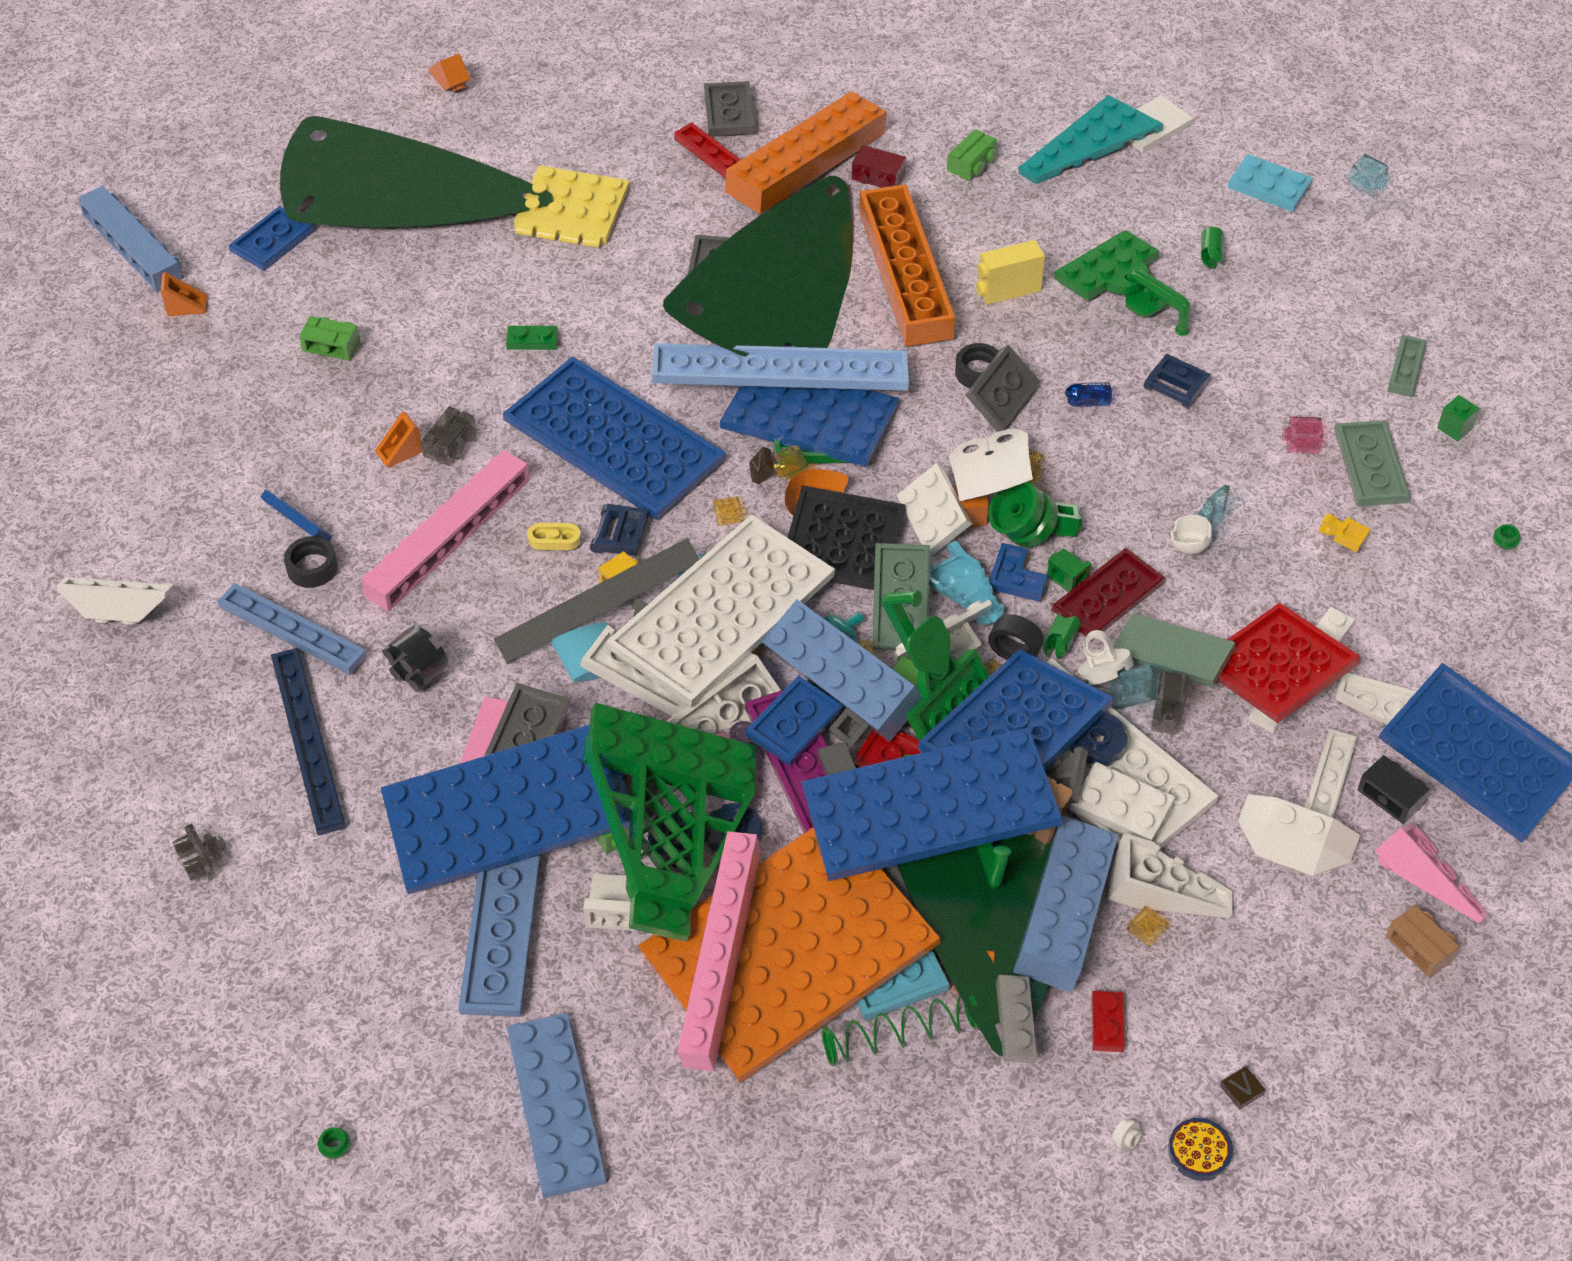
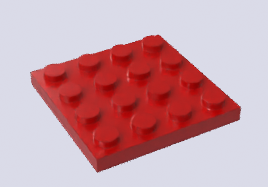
[1217,602,1360,723]

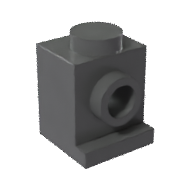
[829,707,869,747]

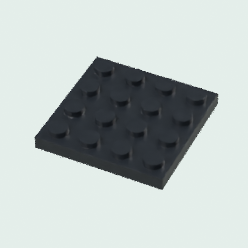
[787,485,906,590]

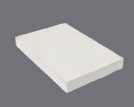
[1128,95,1194,154]

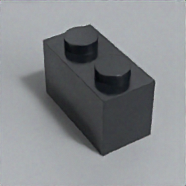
[1357,755,1430,825]

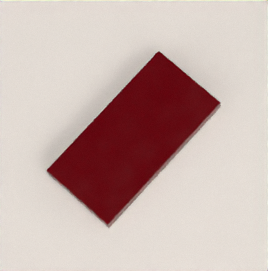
[1051,548,1166,642]

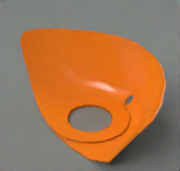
[785,469,849,515]

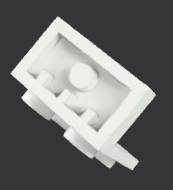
[583,874,638,931]

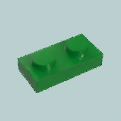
[506,325,558,350]

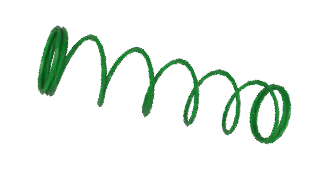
[821,994,979,1066]

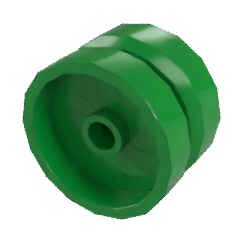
[988,481,1058,548]

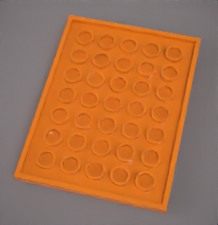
[638,828,941,1083]

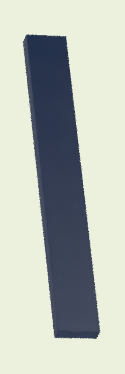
[270,648,346,836]

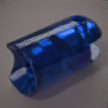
[1065,382,1112,407]

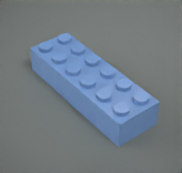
[762,599,921,742]
[1013,815,1118,993]

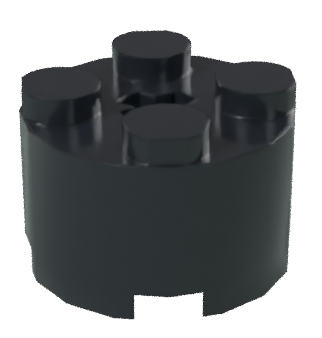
[382,625,449,692]

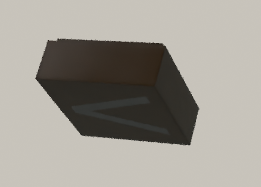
[749,447,774,484]
[1220,1066,1266,1110]

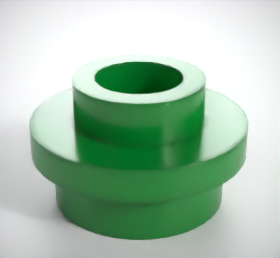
[1493,524,1521,549]
[317,1127,350,1159]

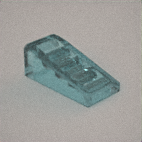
[1197,484,1230,530]

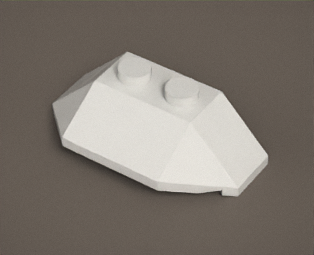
[57,577,174,625]
[1238,794,1360,877]

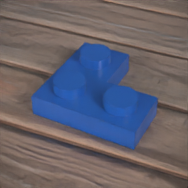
[989,543,1048,602]

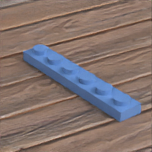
[217,583,367,675]

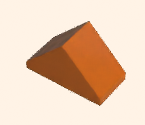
[161,272,207,316]
[375,411,423,468]

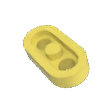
[527,523,581,550]

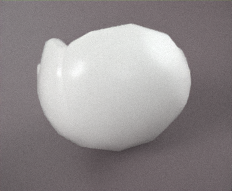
[1171,515,1212,555]

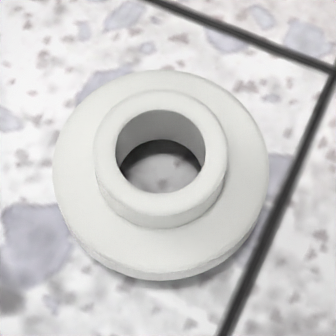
[1112,1120,1141,1152]

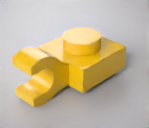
[1318,513,1371,553]

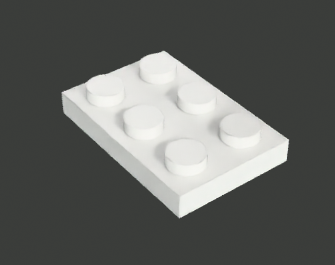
[897,463,972,556]
[1070,762,1175,842]

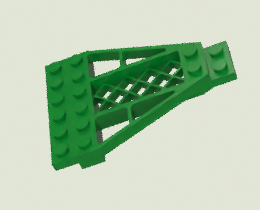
[583,702,756,942]

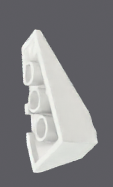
[666,653,781,734]
[1108,833,1233,918]

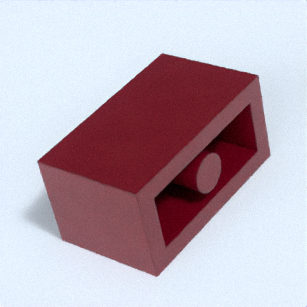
[851,145,906,188]

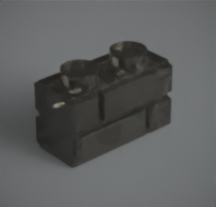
[421,406,477,466]
[1150,671,1189,735]

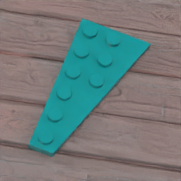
[1018,95,1163,184]

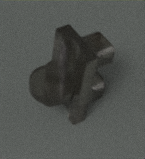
[172,823,226,881]

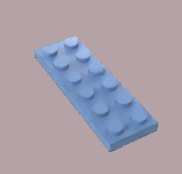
[458,854,540,1017]
[507,1013,606,1199]

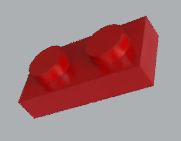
[1091,991,1124,1052]

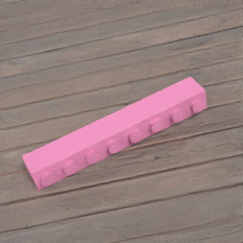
[361,450,530,612]
[678,832,762,1071]

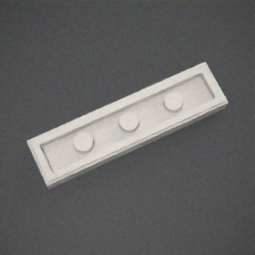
[1305,728,1357,818]

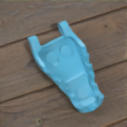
[929,540,1004,625]

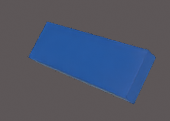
[260,489,332,542]

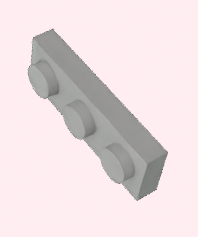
[996,975,1037,1063]

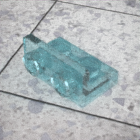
[1109,663,1170,710]

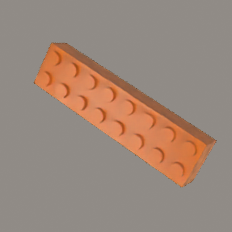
[725,91,887,214]
[859,184,955,347]

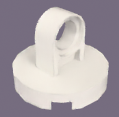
[1078,630,1134,685]

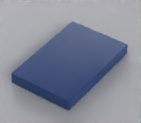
[228,206,315,271]
[745,675,843,767]

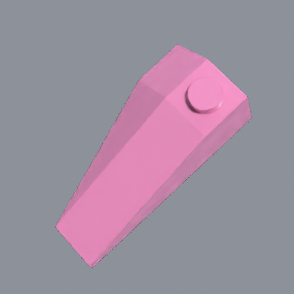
[1375,822,1489,923]

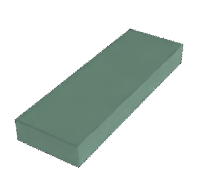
[1387,335,1427,397]

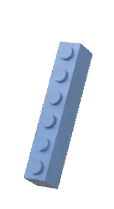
[77,185,182,292]

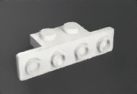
[893,600,992,663]

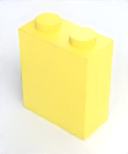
[975,240,1045,305]

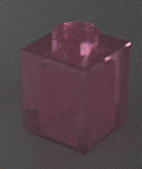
[1282,416,1323,454]

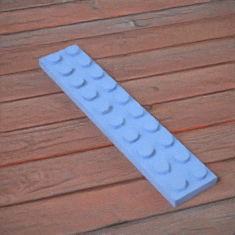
[652,343,909,391]

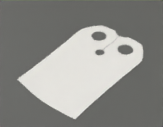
[949,428,1033,501]

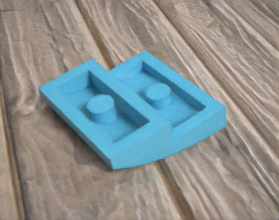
[551,622,607,682]

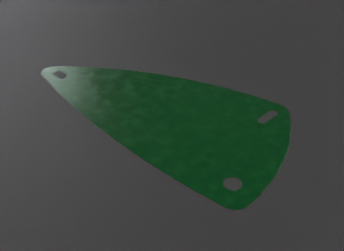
[280,116,553,227]
[663,176,853,357]
[898,834,1053,1057]

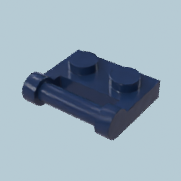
[1143,353,1211,409]
[589,504,649,556]

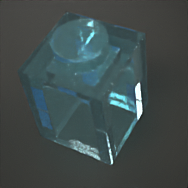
[1348,153,1389,195]

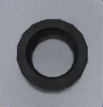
[955,343,999,388]
[284,536,338,588]
[988,614,1044,660]

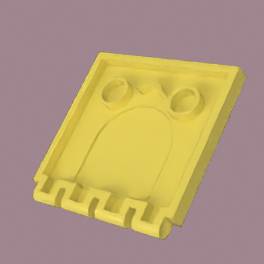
[514,166,630,248]

